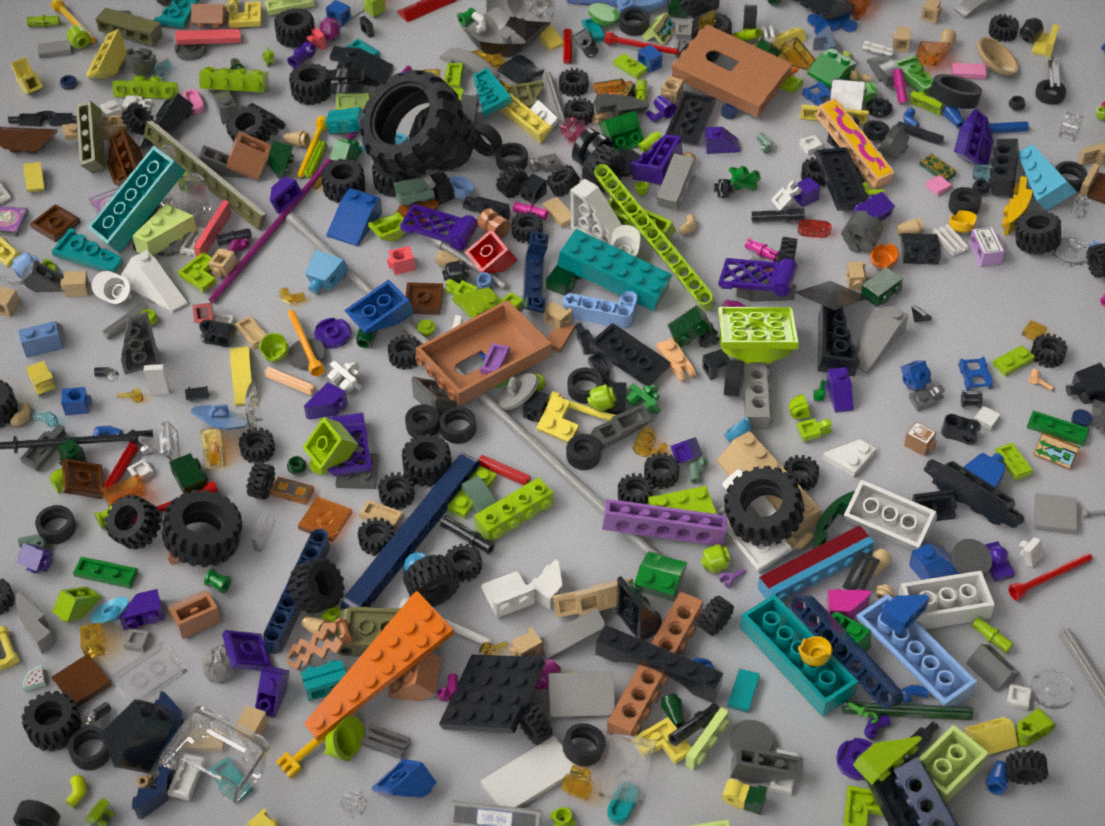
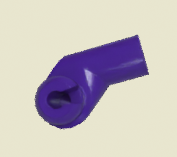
[864,715,891,739]

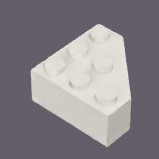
[571,179,622,245]

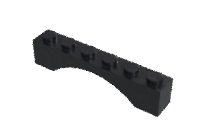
[595,625,723,703]

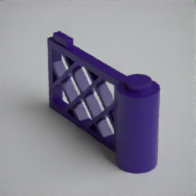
[400,204,478,251]
[718,258,798,297]
[327,412,372,476]

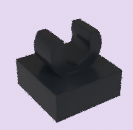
[698,322,720,348]

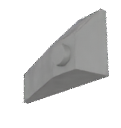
[855,306,909,374]

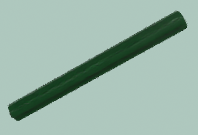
[842,701,973,720]

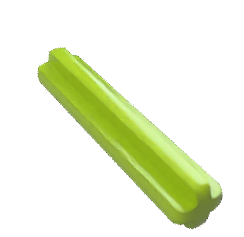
[304,140,327,179]

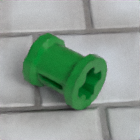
[457,7,476,27]
[204,569,232,594]

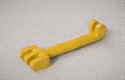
[276,736,326,778]

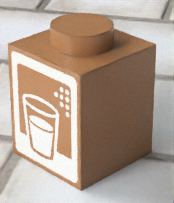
[904,422,937,456]

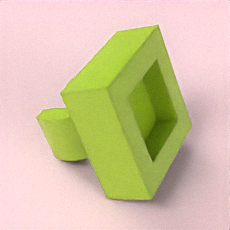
[84,798,114,826]

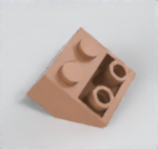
[226,131,271,181]
[166,590,221,639]
[388,652,442,701]

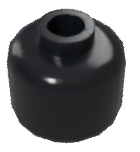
[1020,18,1044,42]
[442,260,469,284]

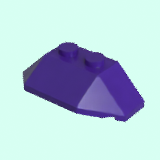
[954,108,993,166]

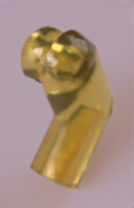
[279,287,306,304]

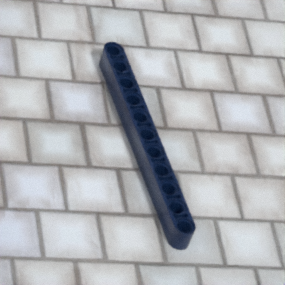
[341,453,481,609]

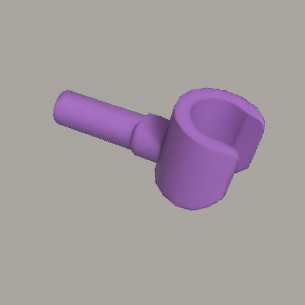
[720,569,746,588]

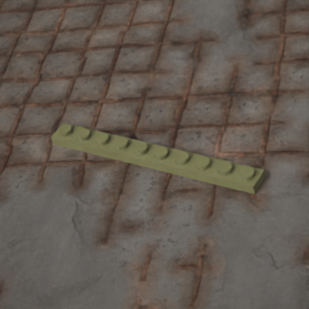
[144,121,267,230]

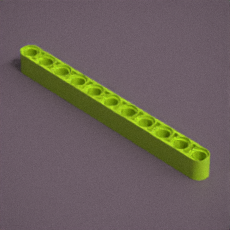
[594,164,715,311]

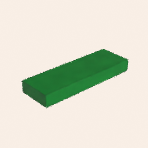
[1027,410,1090,446]
[73,556,139,589]

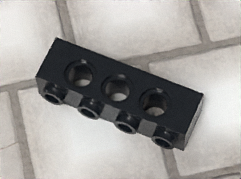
[988,138,1019,195]

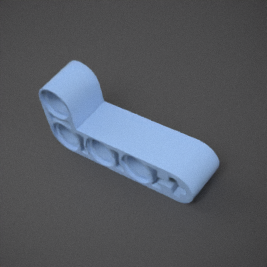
[563,291,637,329]

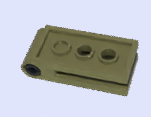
[336,607,401,656]

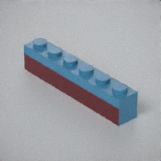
[758,525,874,602]

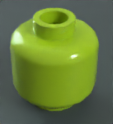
[66,25,90,49]
[587,384,617,412]
[700,544,732,574]

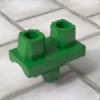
[729,165,761,191]
[626,383,661,414]

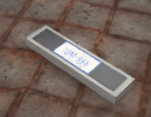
[449,800,541,826]

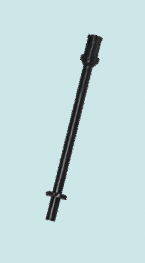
[0,429,153,454]

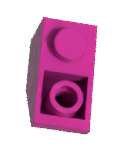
[826,589,871,620]

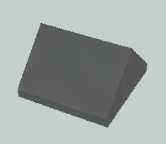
[411,376,458,417]

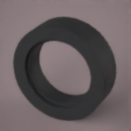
[929,74,982,109]

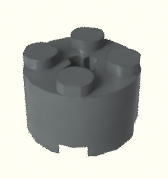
[841,211,883,252]

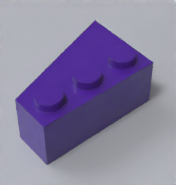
[630,134,683,184]

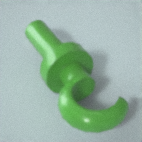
[847,701,879,723]

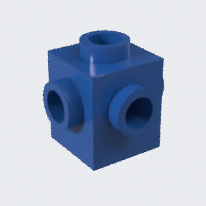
[900,360,932,390]

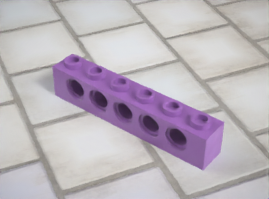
[602,499,727,546]

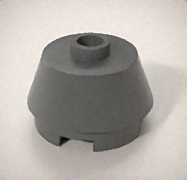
[124,48,157,76]
[878,125,910,159]

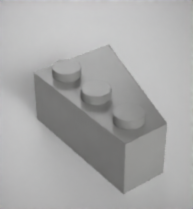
[657,153,696,211]

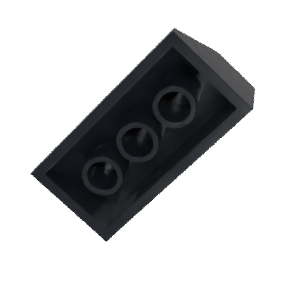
[793,0,855,21]

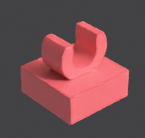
[307,27,327,50]

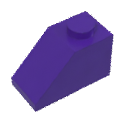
[705,127,740,154]
[270,177,303,214]
[826,367,854,413]
[304,382,347,420]

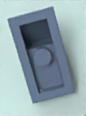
[813,26,836,51]

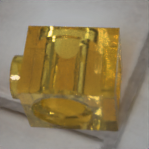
[80,623,106,657]

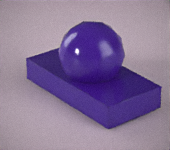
[984,541,1015,582]

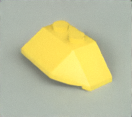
[86,29,126,79]

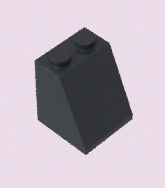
[102,699,175,773]

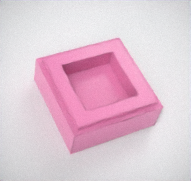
[926,175,951,196]

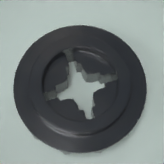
[866,97,893,118]
[862,120,890,141]

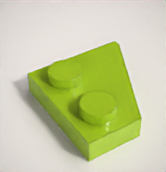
[452,287,502,319]

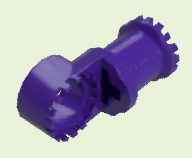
[287,42,315,69]

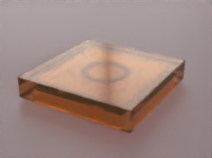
[297,496,352,542]

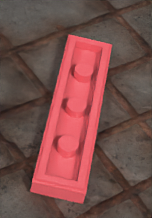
[175,29,241,45]
[194,200,232,257]

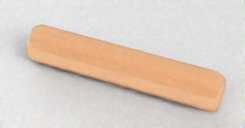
[265,367,315,395]

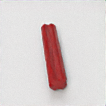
[563,28,572,64]
[104,443,139,491]
[478,455,531,485]

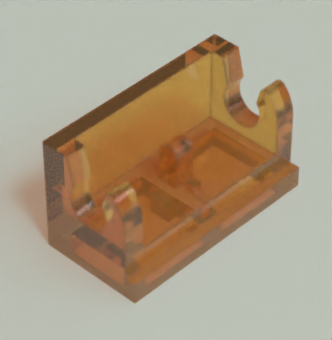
[100,474,146,509]

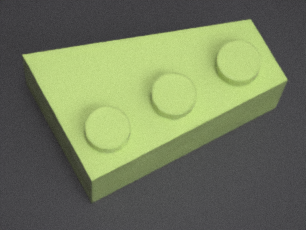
[133,204,197,256]

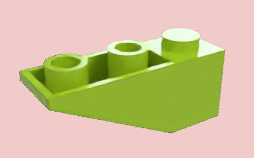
[853,736,922,785]

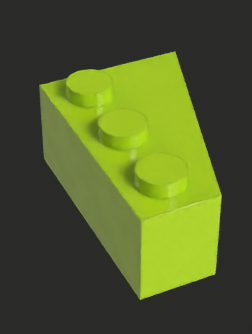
[648,486,717,514]

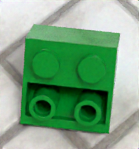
[599,111,644,151]

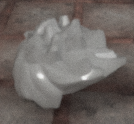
[202,643,236,683]

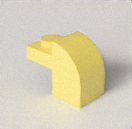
[10,57,43,94]
[26,361,56,395]

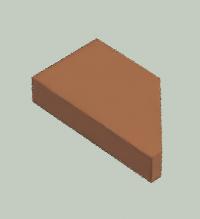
[547,325,575,353]

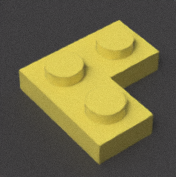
[229,1,262,28]
[536,395,580,443]
[632,717,692,764]

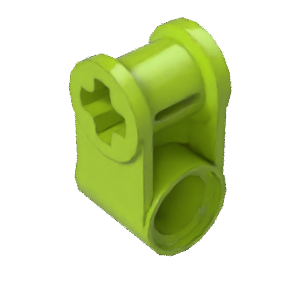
[1015,708,1056,747]

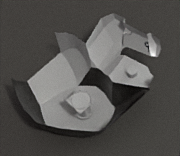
[459,0,557,58]

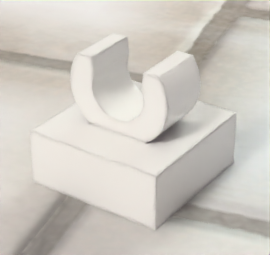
[1018,537,1044,567]

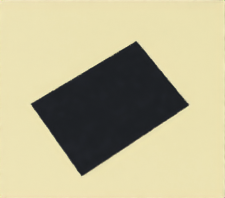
[794,281,870,310]

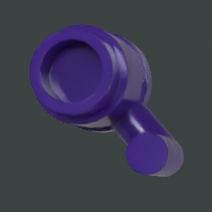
[646,95,677,122]

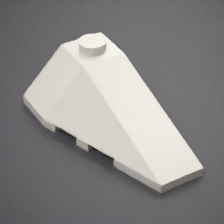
[121,250,188,313]

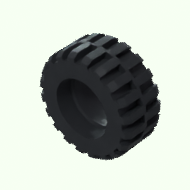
[409,107,477,170]
[724,466,805,547]
[162,490,243,568]

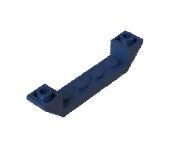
[522,231,549,314]
[132,691,185,819]

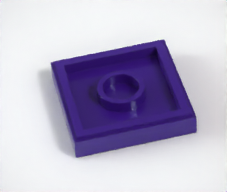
[222,630,272,671]

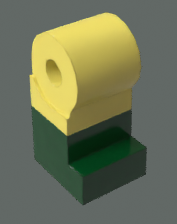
[721,779,767,815]

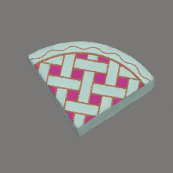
[23,665,46,691]

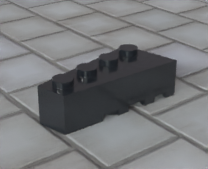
[817,305,860,377]

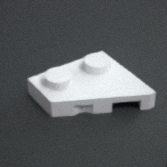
[822,439,876,477]

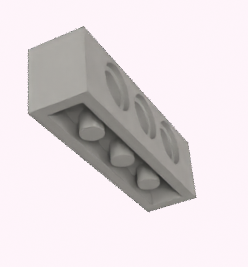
[742,361,773,430]

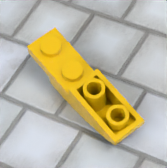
[1001,176,1033,236]

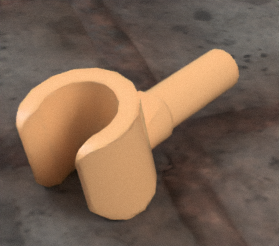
[1028,369,1054,391]

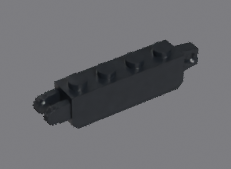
[924,459,1025,528]

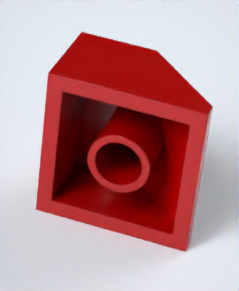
[465,229,518,274]

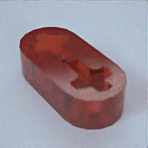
[797,219,832,238]

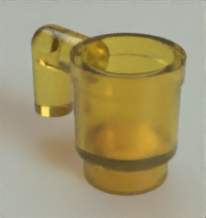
[632,428,668,457]
[561,764,593,801]

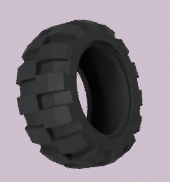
[360,70,465,177]

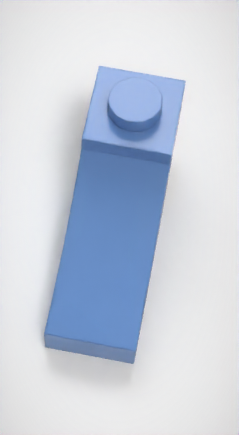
[616,0,669,13]

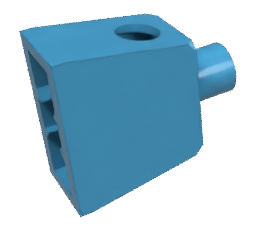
[305,250,349,294]

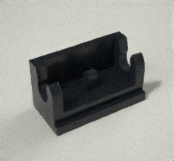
[912,489,957,521]

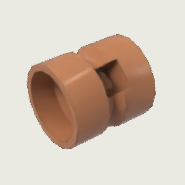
[477,208,511,239]

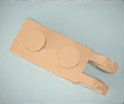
[656,338,696,381]

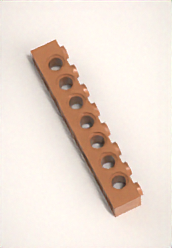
[607,592,703,743]

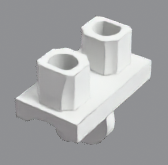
[327,361,362,394]

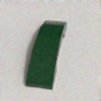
[812,491,855,549]

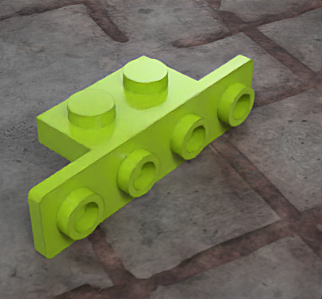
[113,75,178,99]

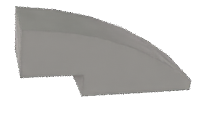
[15,592,55,654]
[540,608,606,659]

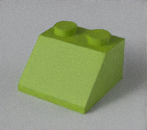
[302,417,358,471]

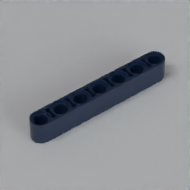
[263,528,330,654]
[791,595,903,708]

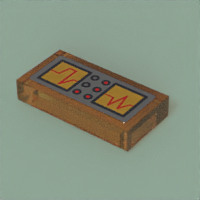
[270,476,315,505]

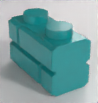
[325,107,364,135]
[301,660,346,701]

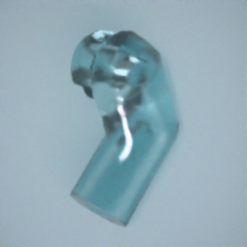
[153,59,172,77]
[33,411,59,427]

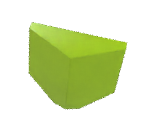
[368,212,410,242]

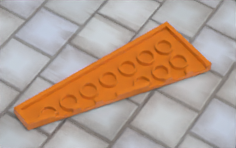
[304,591,455,741]

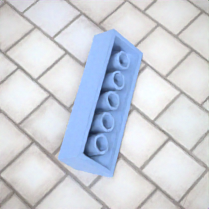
[856,594,977,706]

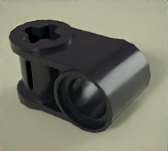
[573,28,599,58]
[199,320,237,347]
[941,414,981,445]

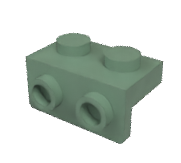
[394,176,435,206]

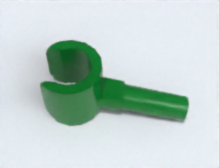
[813,380,825,401]

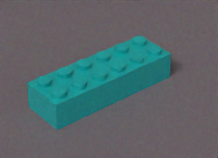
[87,146,186,253]
[557,229,673,312]
[740,594,858,717]

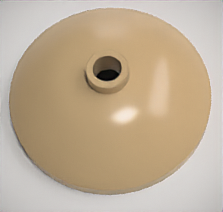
[977,37,1018,75]

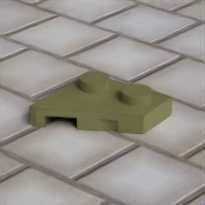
[512,80,544,109]

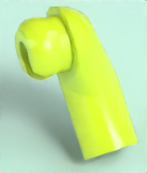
[65,775,87,808]

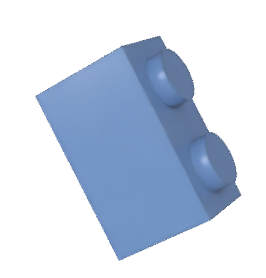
[18,321,63,358]

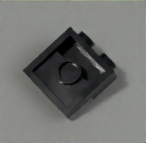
[901,233,941,264]

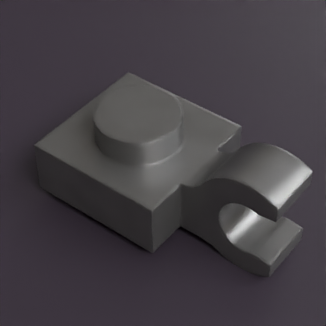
[530,153,561,172]
[909,385,945,412]

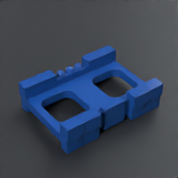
[802,81,830,106]
[958,357,993,391]

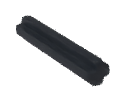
[896,121,944,145]

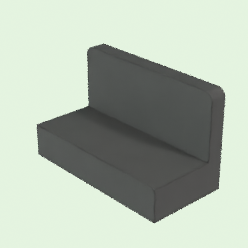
[966,644,1020,691]

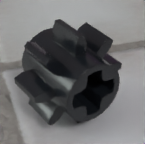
[714,179,735,198]

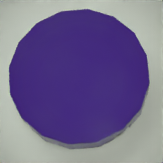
[314,318,351,349]
[836,738,873,781]

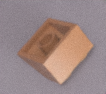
[191,4,229,28]

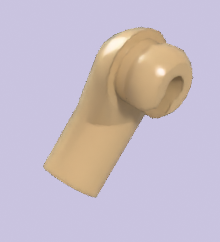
[849,70,871,83]
[593,112,609,124]
[679,214,696,235]
[10,403,31,427]

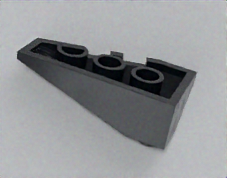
[140,93,194,150]

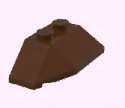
[0,127,58,153]
[106,128,143,186]

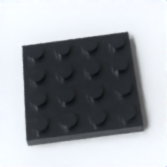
[439,654,546,734]

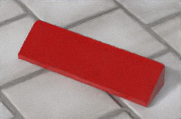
[397,0,458,22]

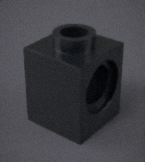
[520,173,547,204]
[523,391,549,422]

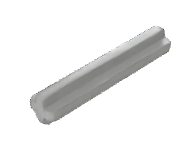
[102,302,149,339]

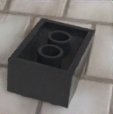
[337,47,394,87]
[617,576,662,640]

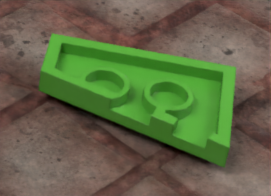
[894,55,933,93]

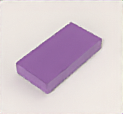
[480,343,510,375]

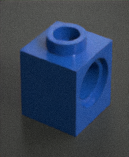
[325,0,352,27]
[638,44,663,73]
[61,387,92,415]

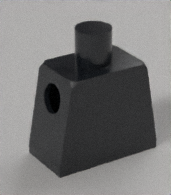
[1066,363,1105,404]

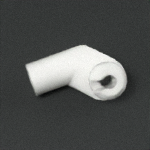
[472,12,487,33]

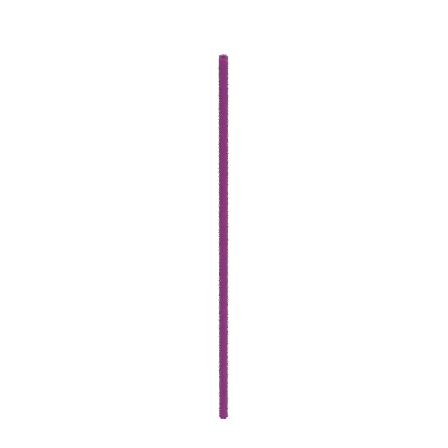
[208,65,412,304]

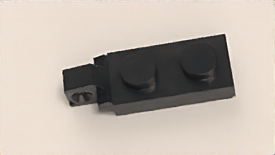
[462,196,511,221]

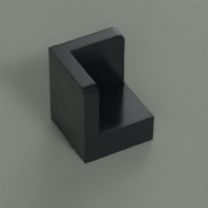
[702,349,730,380]

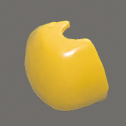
[949,211,977,233]
[798,636,832,667]

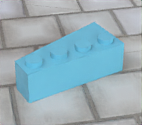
[1017,144,1077,211]

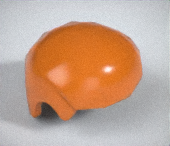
[870,243,899,270]

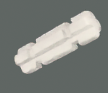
[862,41,894,57]

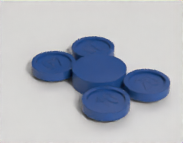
[807,13,858,35]

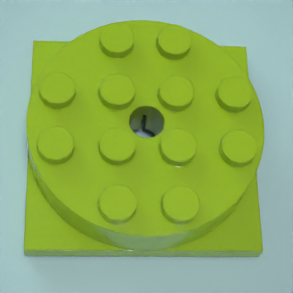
[718,307,799,364]

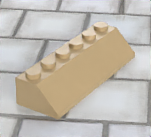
[717,431,822,539]

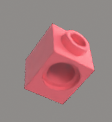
[387,246,415,275]

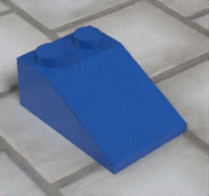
[326,188,382,247]
[344,279,414,334]

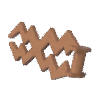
[286,618,353,671]

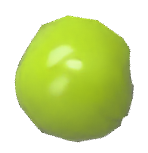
[259,332,289,363]

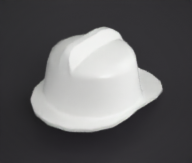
[611,225,640,256]
[92,271,132,304]

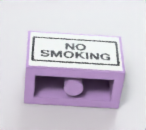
[970,227,1005,267]

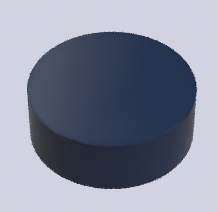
[60,75,77,90]
[721,104,738,119]
[1071,409,1092,427]

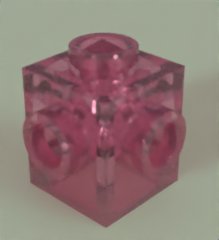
[560,117,585,142]

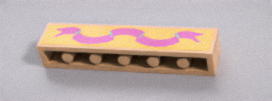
[816,98,895,189]

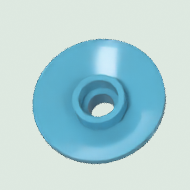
[90,597,129,624]

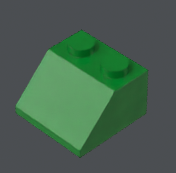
[807,49,856,88]
[634,551,687,601]

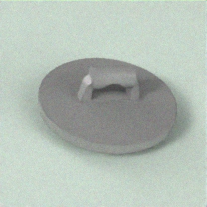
[498,373,539,410]

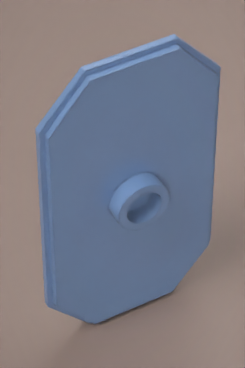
[190,403,248,430]

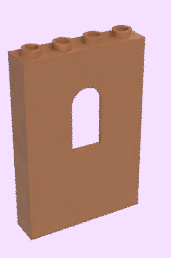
[671,24,792,118]
[415,300,552,406]

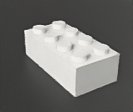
[844,480,937,550]
[898,571,995,630]

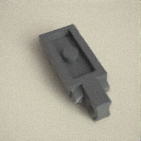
[20,424,66,471]

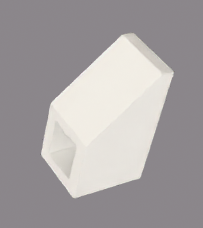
[531,559,563,610]

